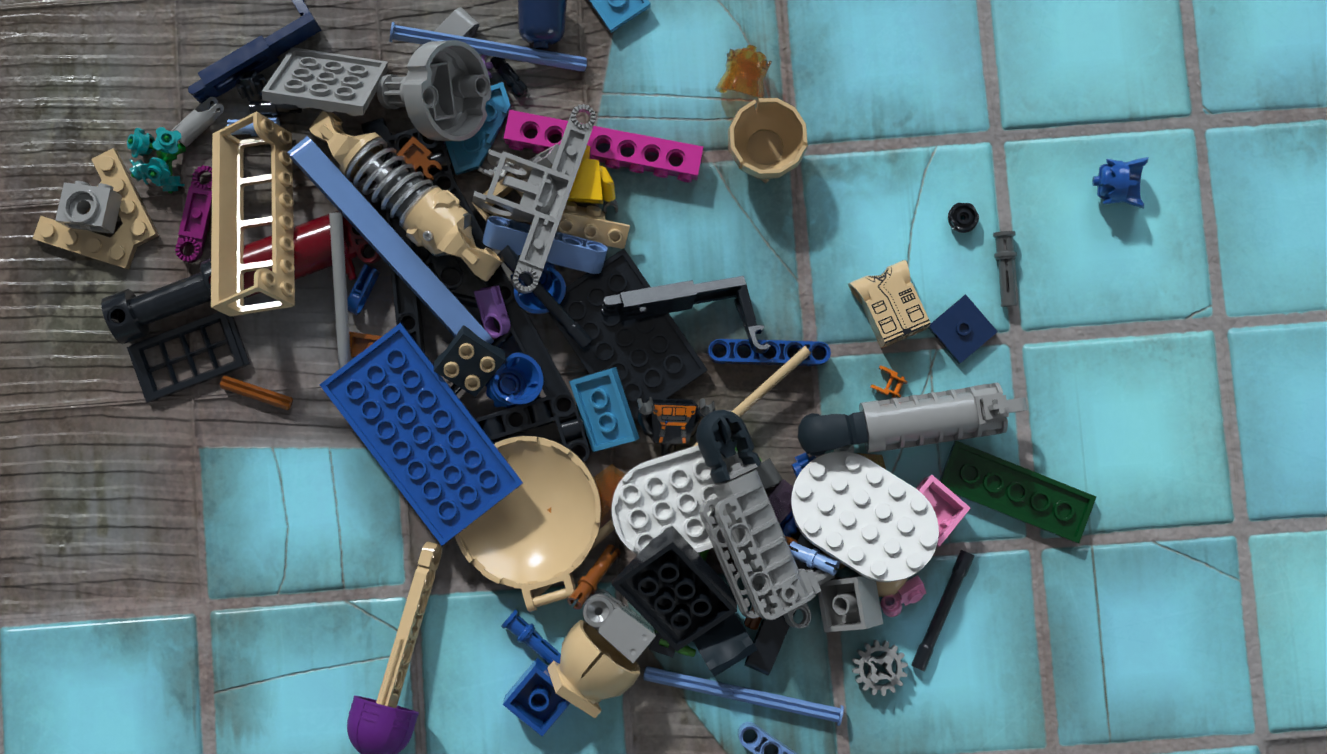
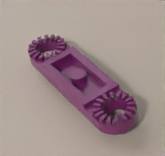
[175,165,212,263]

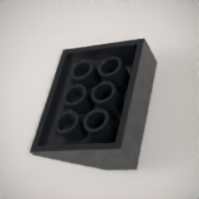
[612,526,737,651]

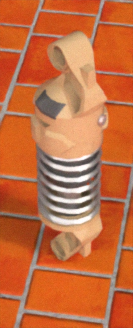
[309,110,503,281]

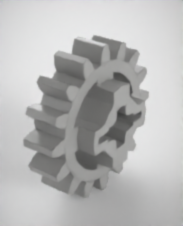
[852,640,908,696]

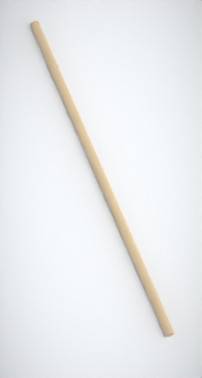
[533,346,811,597]

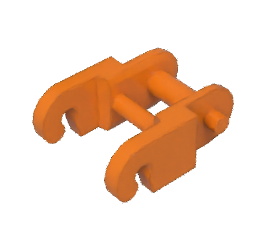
[870,365,908,398]

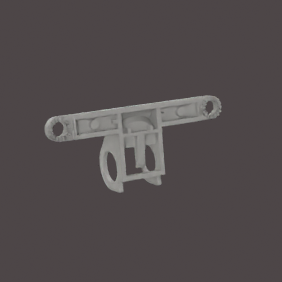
[472,104,596,294]

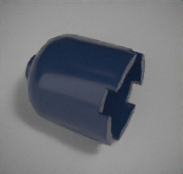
[518,0,567,49]

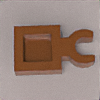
[396,137,443,181]

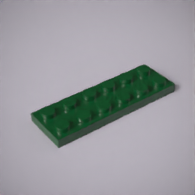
[939,441,1096,543]

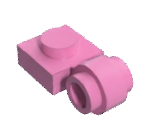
[880,575,927,617]

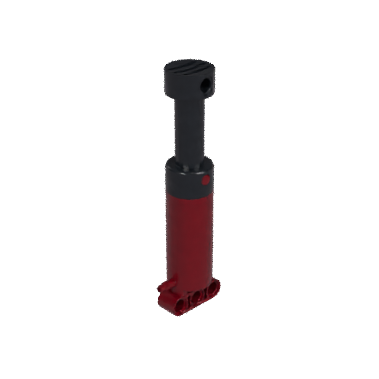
[101,211,381,344]

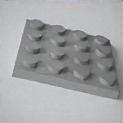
[262,47,388,116]

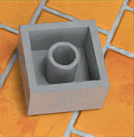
[818,575,883,633]

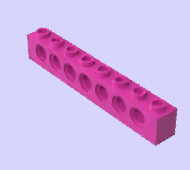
[504,110,703,183]

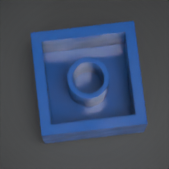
[502,657,570,736]

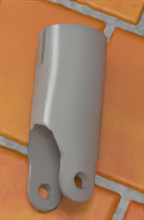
[171,97,224,147]

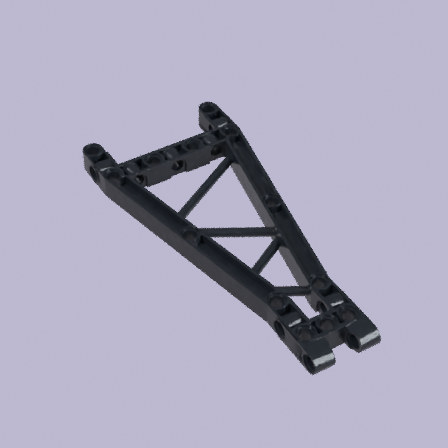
[362,117,591,463]

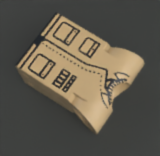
[848,260,931,349]

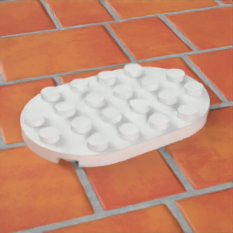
[611,445,743,555]
[791,452,939,582]

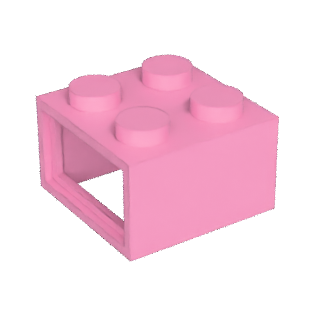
[916,475,971,547]

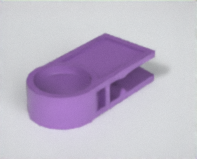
[474,285,511,338]

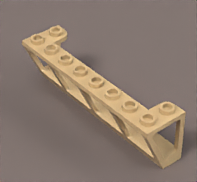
[211,111,295,316]

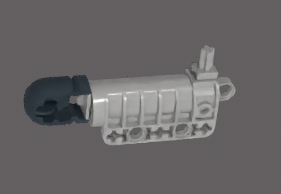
[798,382,1027,456]
[696,409,835,628]

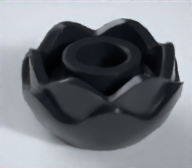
[948,203,979,233]

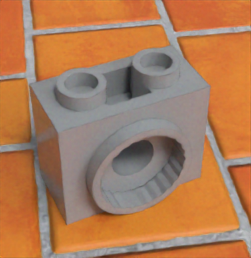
[55,181,122,234]

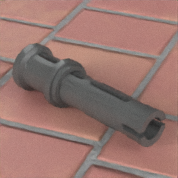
[993,231,1017,307]

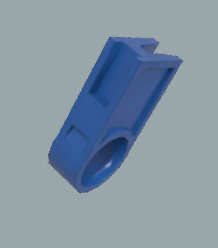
[347,264,380,315]

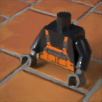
[637,397,716,456]

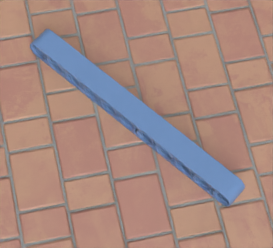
[287,136,494,344]

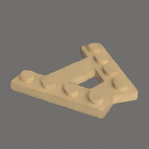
[32,148,159,270]

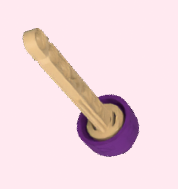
[347,541,442,754]

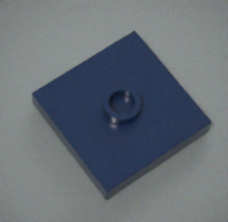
[928,294,998,364]

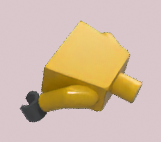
[567,145,618,214]

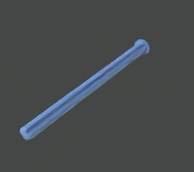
[390,22,587,71]
[643,666,844,726]

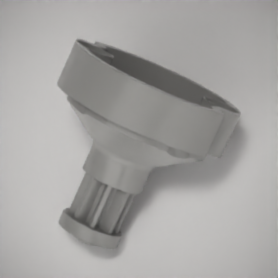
[377,40,491,141]

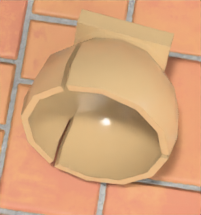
[728,98,808,184]
[547,620,640,718]

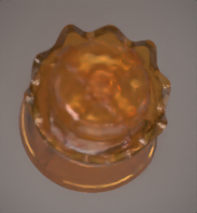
[715,45,772,98]

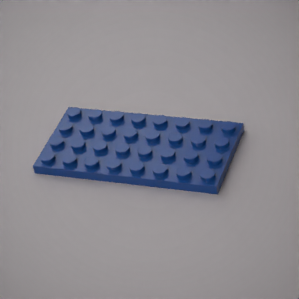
[319,323,524,546]

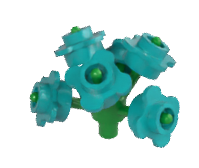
[127,127,186,194]

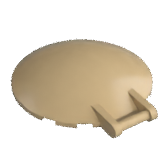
[455,436,601,612]

